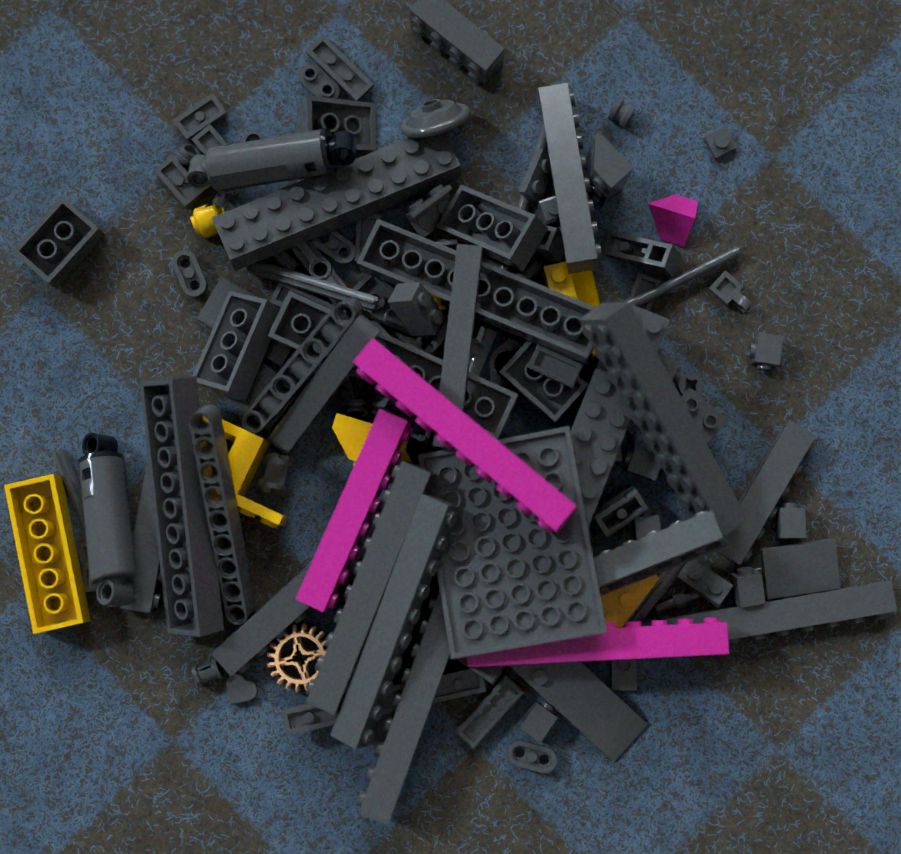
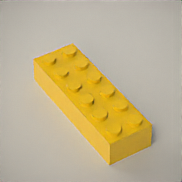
[4,474,91,634]

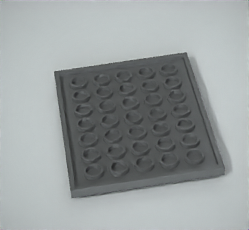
[418,426,607,659]

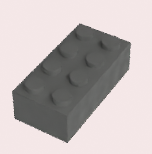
[409,0,505,86]
[436,185,548,271]

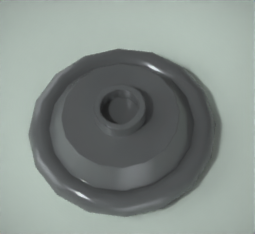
[400,99,471,138]

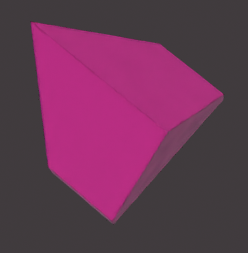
[648,194,698,248]

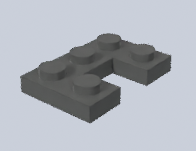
[154,124,228,209]

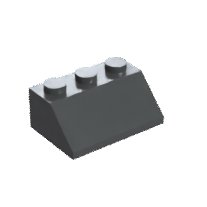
[586,132,634,208]

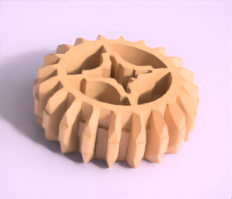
[267,623,327,692]

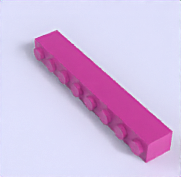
[296,409,413,612]

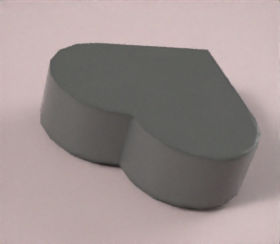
[226,673,258,704]

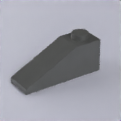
[601,230,682,278]

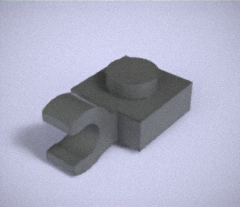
[708,270,752,313]

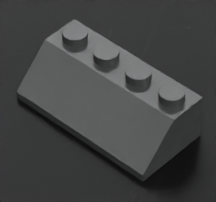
[193,290,280,402]

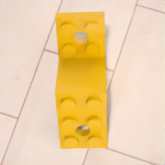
[202,416,289,529]

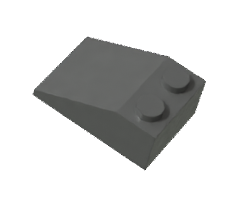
[297,95,376,152]

